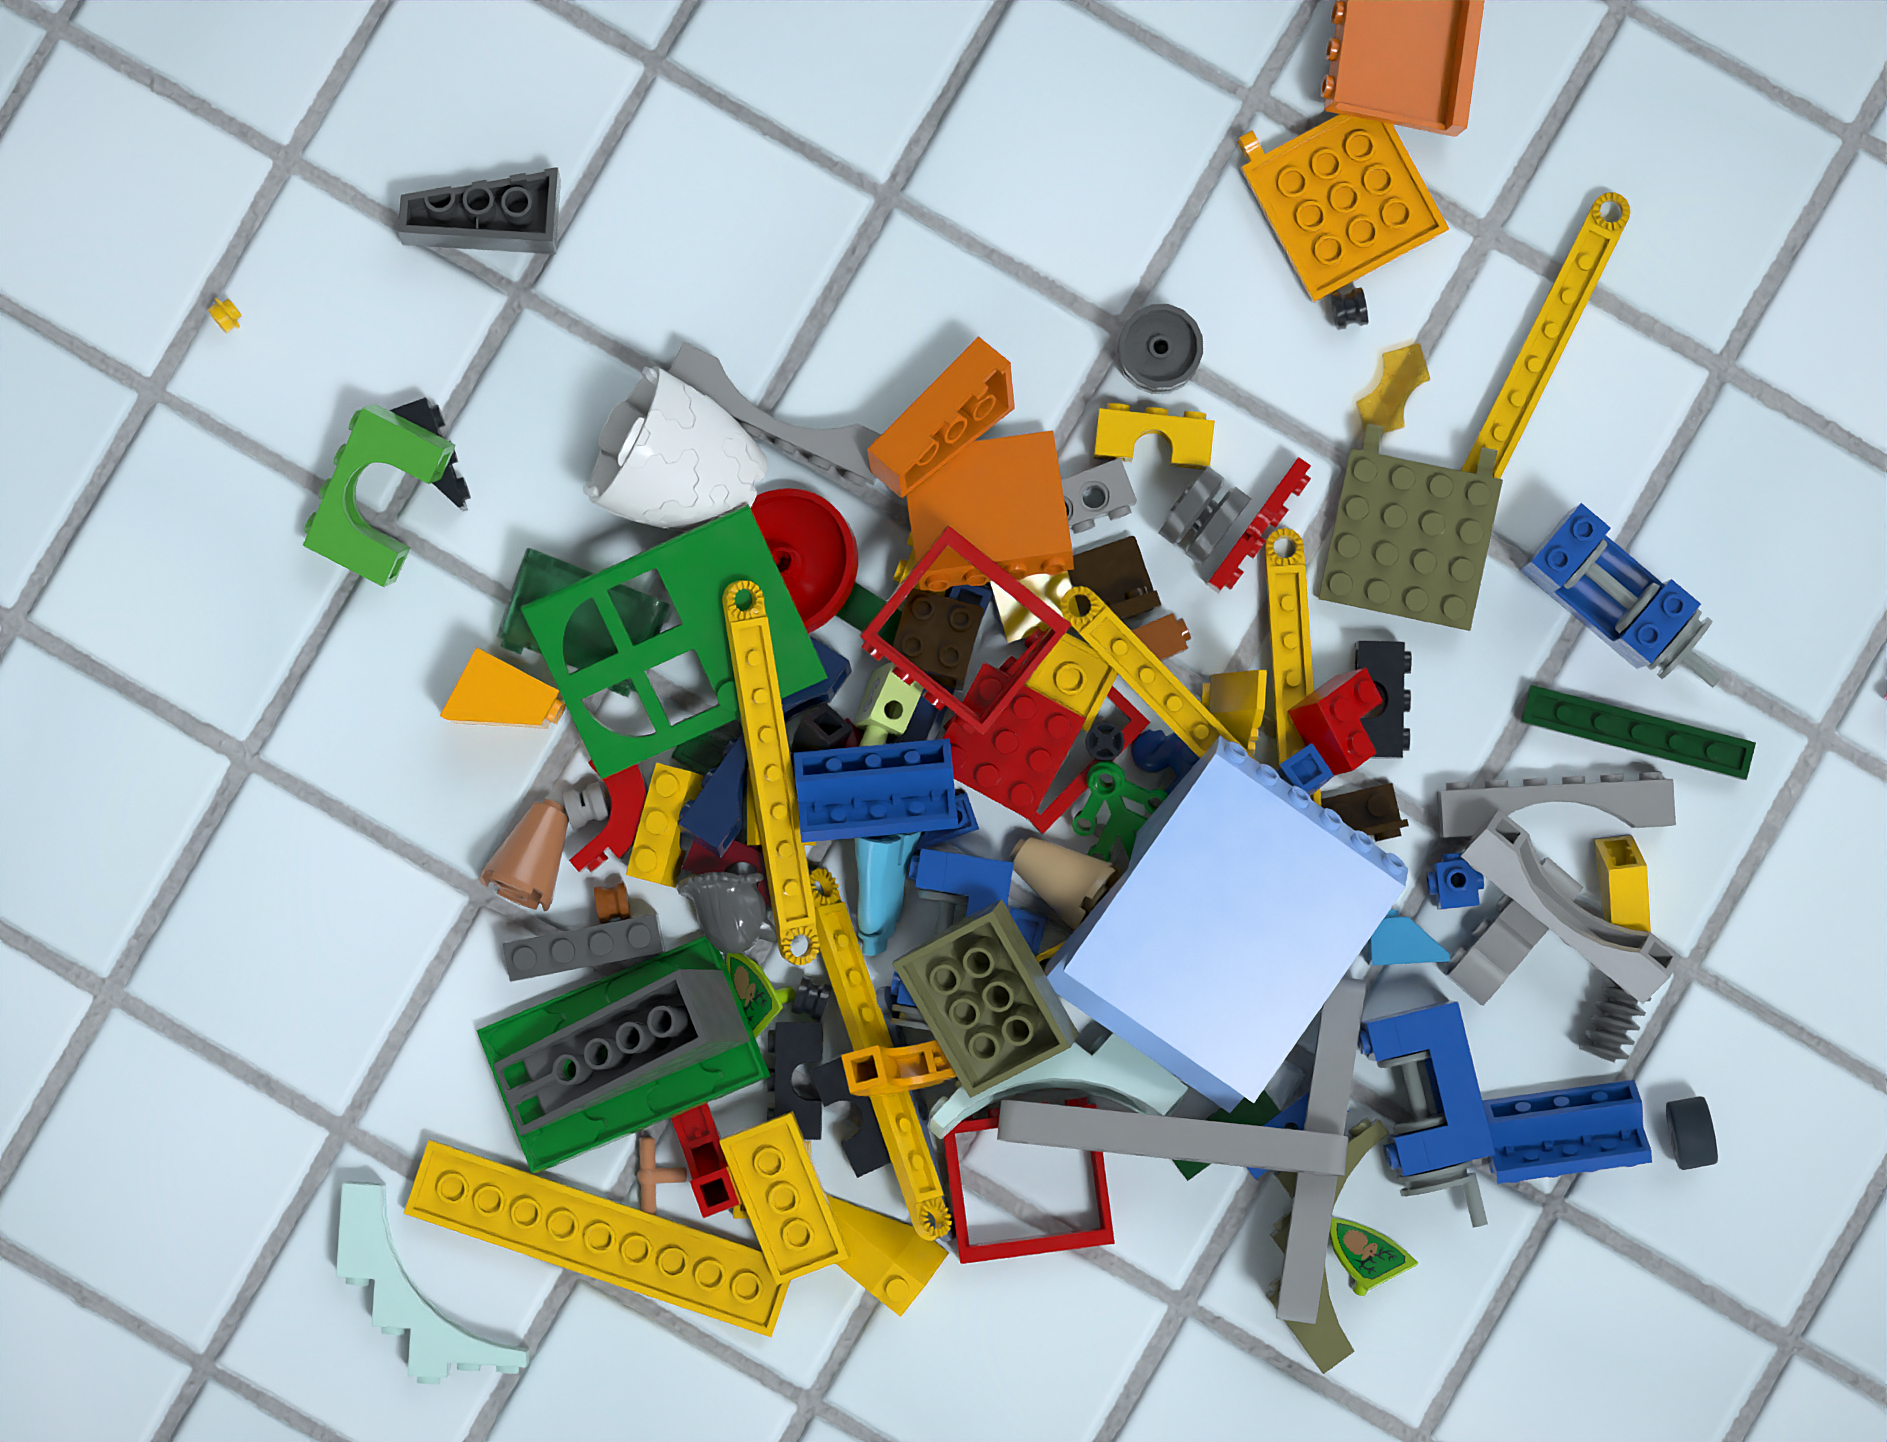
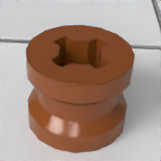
[594,882,631,924]

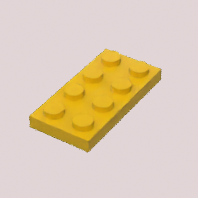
[719,1111,850,1286]

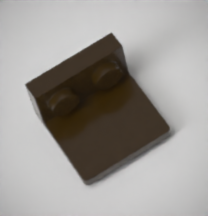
[1067,536,1162,621]
[889,588,984,691]
[1321,783,1409,842]

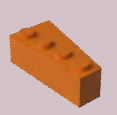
[867,336,1015,498]

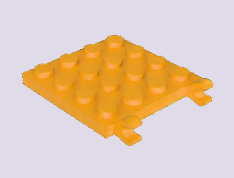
[1237,114,1449,303]

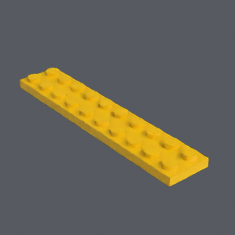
[403,1139,791,1338]

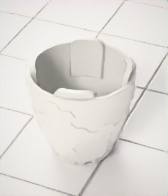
[583,366,768,532]

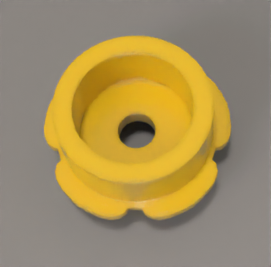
[207,298,242,334]

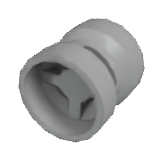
[562,782,610,829]

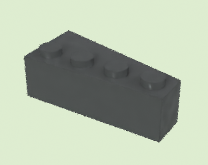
[398,167,561,254]

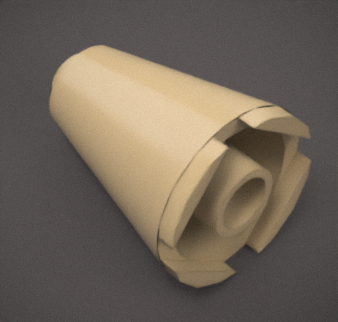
[1010,836,1121,931]

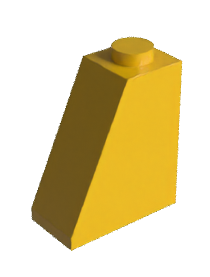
[1594,835,1651,932]

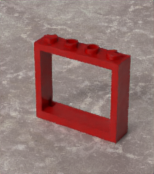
[859,525,1072,735]
[943,627,1151,835]
[944,1097,1115,1264]

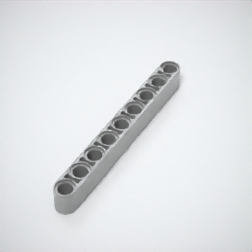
[1276,977,1366,1324]
[997,1100,1348,1177]

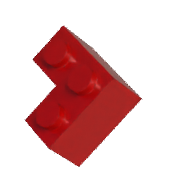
[1288,667,1383,776]

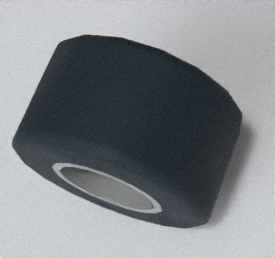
[1666,1096,1718,1170]

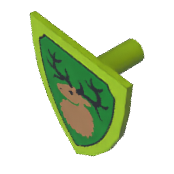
[727,953,795,1039]
[1329,1218,1419,1296]

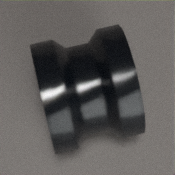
[1330,287,1369,330]
[1085,722,1125,761]
[791,976,832,1022]

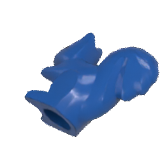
[1131,729,1200,796]

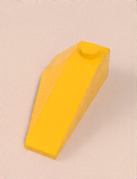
[1201,670,1267,755]
[826,1194,949,1317]

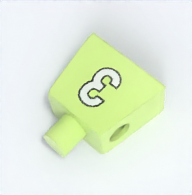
[854,662,924,747]

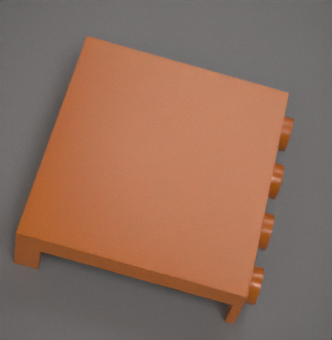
[1321,0,1485,137]
[906,430,1074,592]

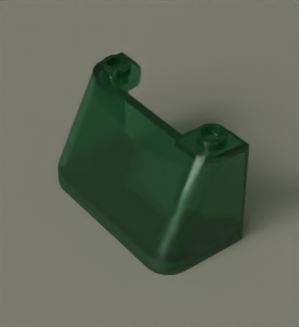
[495,547,674,698]

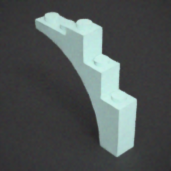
[929,1033,1188,1139]
[336,1181,530,1384]

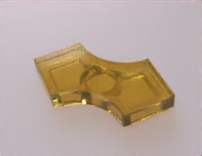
[1356,343,1431,434]

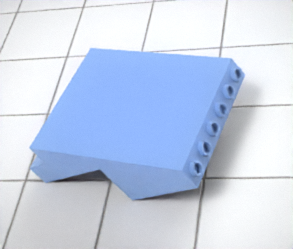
[1044,736,1408,1113]

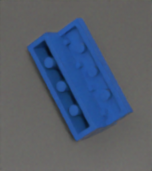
[794,738,958,843]
[1482,1080,1652,1184]

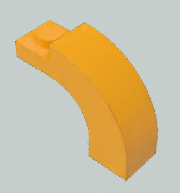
[841,1040,957,1096]

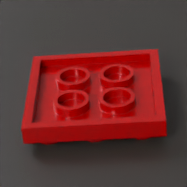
[943,662,1087,821]

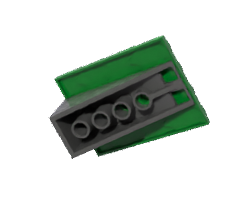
[476,936,770,1173]

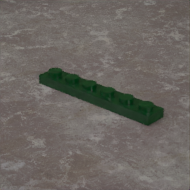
[1520,685,1756,780]

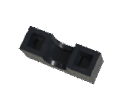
[1355,641,1412,759]
[767,1022,823,1140]
[808,1052,891,1178]

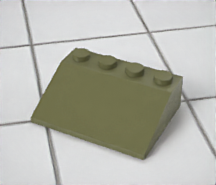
[892,899,1079,1098]

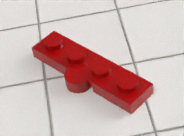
[1206,457,1311,593]

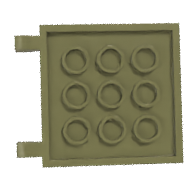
[1319,424,1503,631]

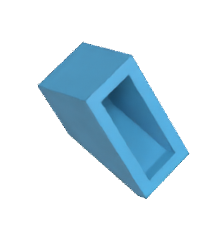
[1367,910,1450,966]

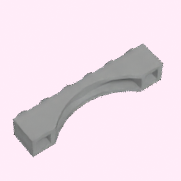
[669,342,882,487]
[1437,772,1676,838]
[1461,809,1681,1004]

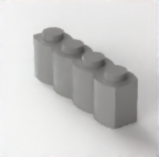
[1445,857,1584,1006]

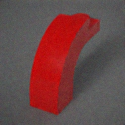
[569,759,648,873]
[671,1103,741,1218]

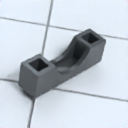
[503,914,666,982]

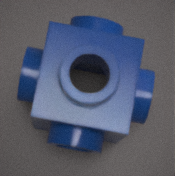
[1427,852,1484,910]

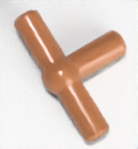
[637,1137,687,1215]

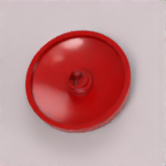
[751,488,859,634]

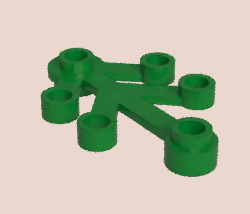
[1072,760,1168,863]

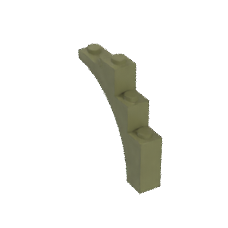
[1266,1117,1389,1374]

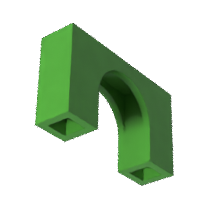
[303,403,456,587]

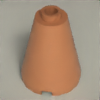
[478,799,569,911]

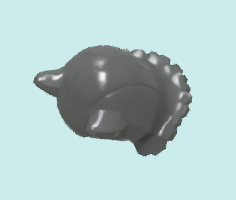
[677,872,777,954]

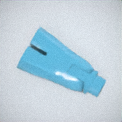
[854,832,921,956]

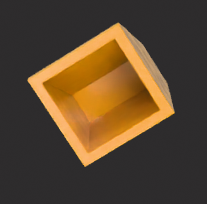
[440,647,567,729]

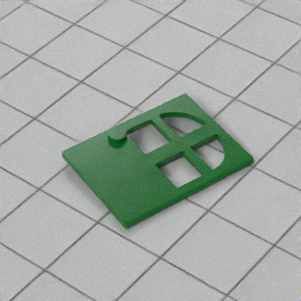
[521,504,828,779]

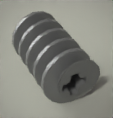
[1579,977,1652,1063]

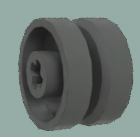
[1117,304,1203,394]
[1158,466,1252,565]

